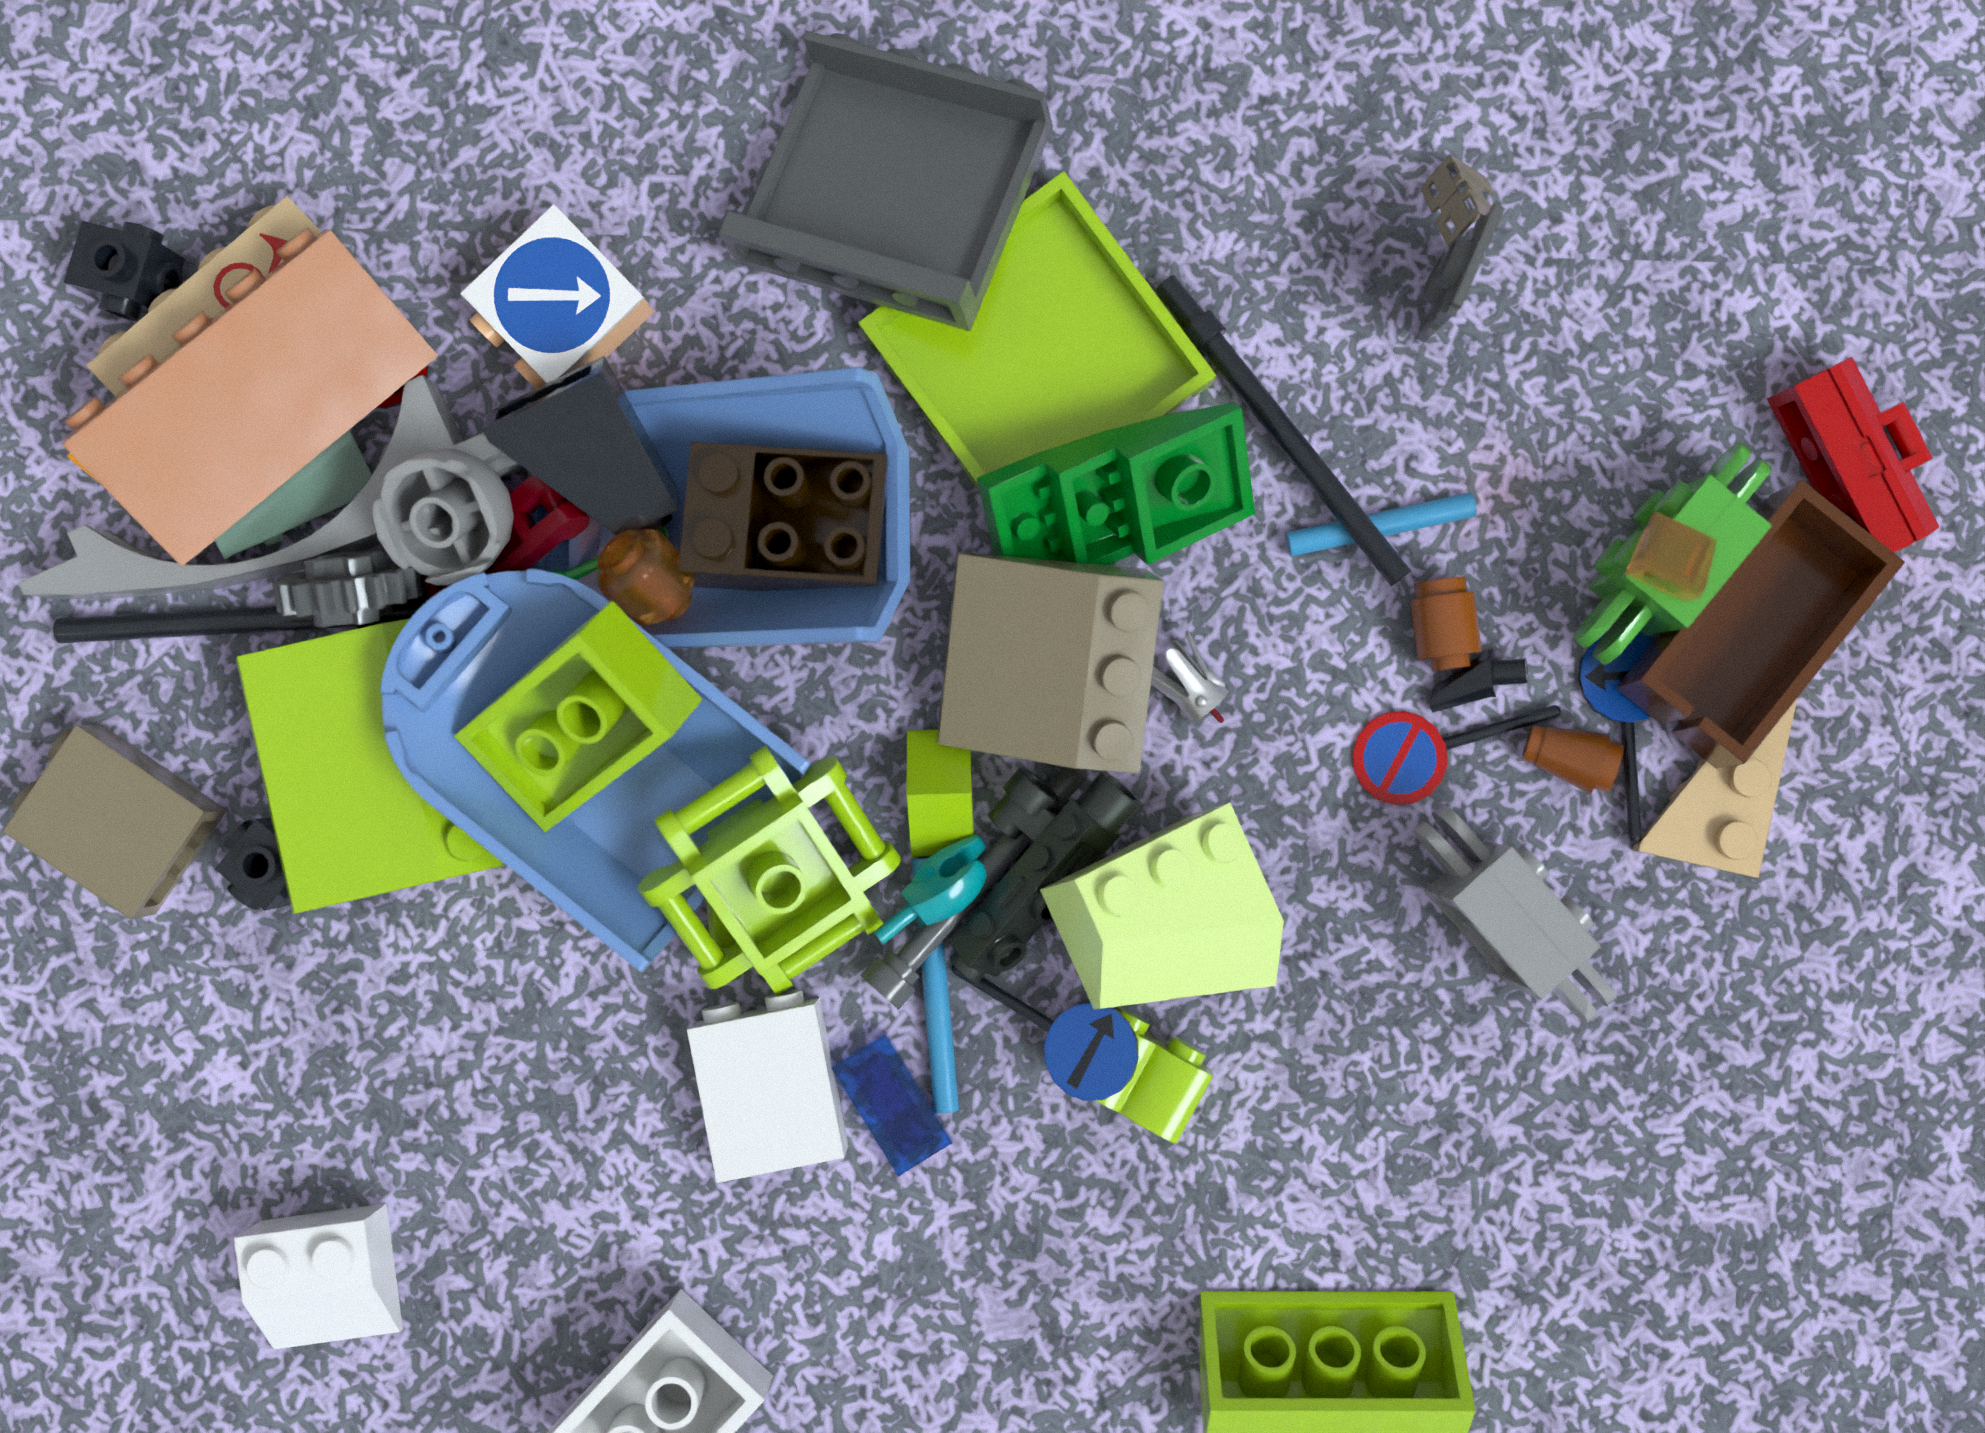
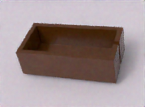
[1616,479,1905,769]

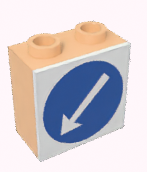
[460,204,655,389]

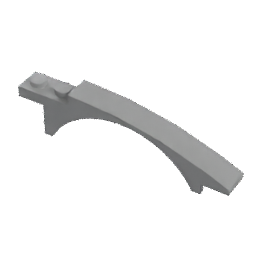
[18,375,523,599]

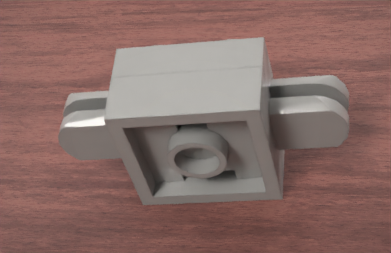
[1413,804,1617,1024]

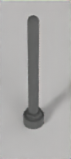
[860,767,1087,1010]

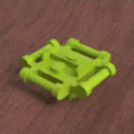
[638,746,901,996]

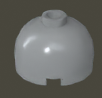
[372,449,514,585]

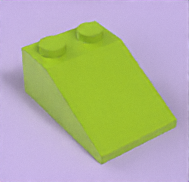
[454,600,703,832]

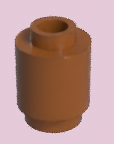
[1410,576,1482,671]

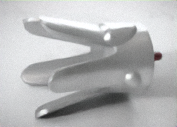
[1151,630,1229,724]

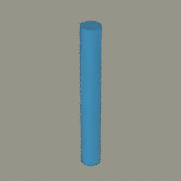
[1285,492,1477,557]

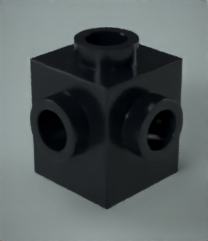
[64,221,185,321]
[215,817,290,911]

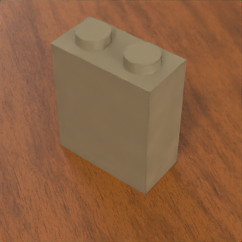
[2,724,227,919]

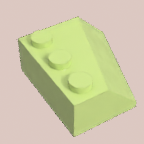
[1040,803,1284,1009]

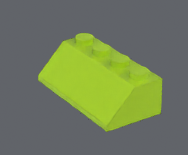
[1200,1291,1476,1433]

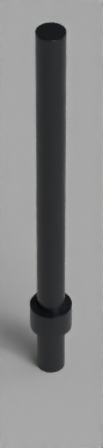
[1155,275,1411,587]
[53,597,430,644]

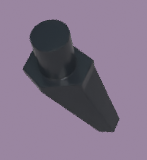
[1430,649,1529,713]

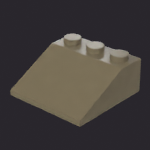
[937,552,1164,773]

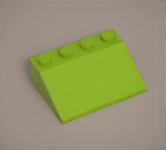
[236,619,504,914]

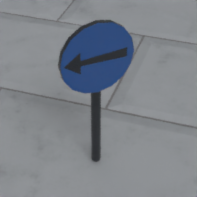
[1578,632,1654,843]
[952,965,1139,1101]

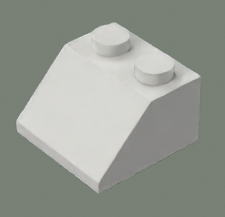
[234,1204,403,1349]

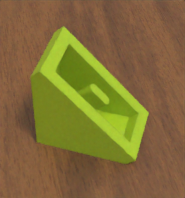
[906,729,974,857]

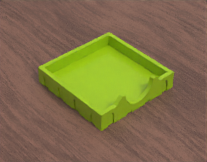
[858,171,1217,492]

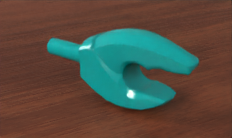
[874,834,987,945]

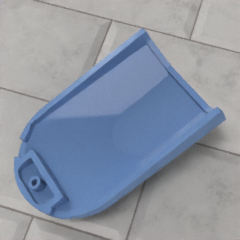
[531,368,910,649]
[380,568,811,973]

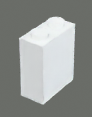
[687,990,848,1183]

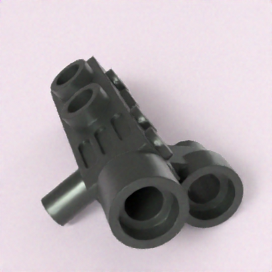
[948,767,1141,982]

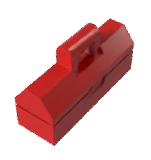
[1767,357,1939,553]

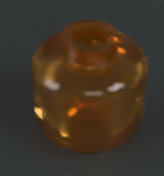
[597,529,695,626]

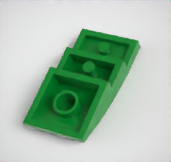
[977,402,1255,565]

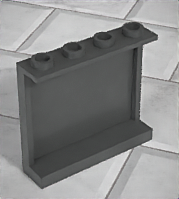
[718,31,1053,331]

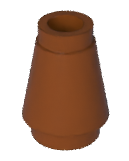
[1521,724,1624,794]

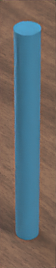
[911,857,959,1113]

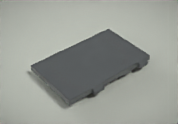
[1416,201,1505,342]

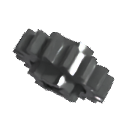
[272,549,424,627]

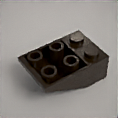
[678,442,888,591]

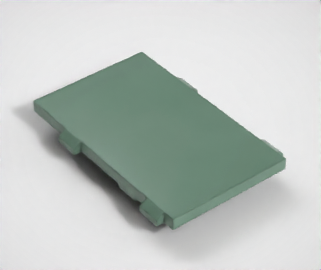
[214,430,372,559]

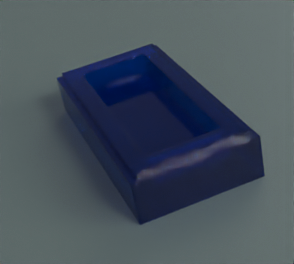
[831,1031,953,1177]

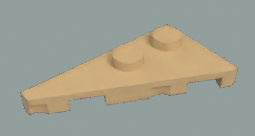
[1632,699,1797,878]

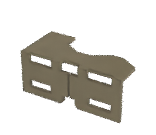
[1421,154,1501,248]

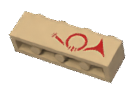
[86,196,321,396]

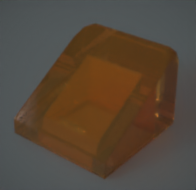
[1625,512,1717,602]

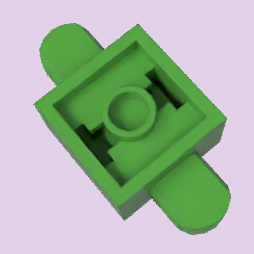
[1573,442,1772,665]

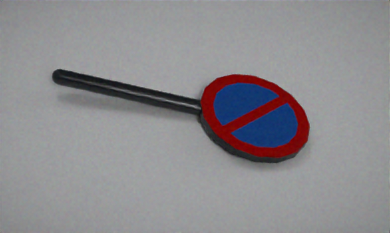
[1352,705,1561,805]

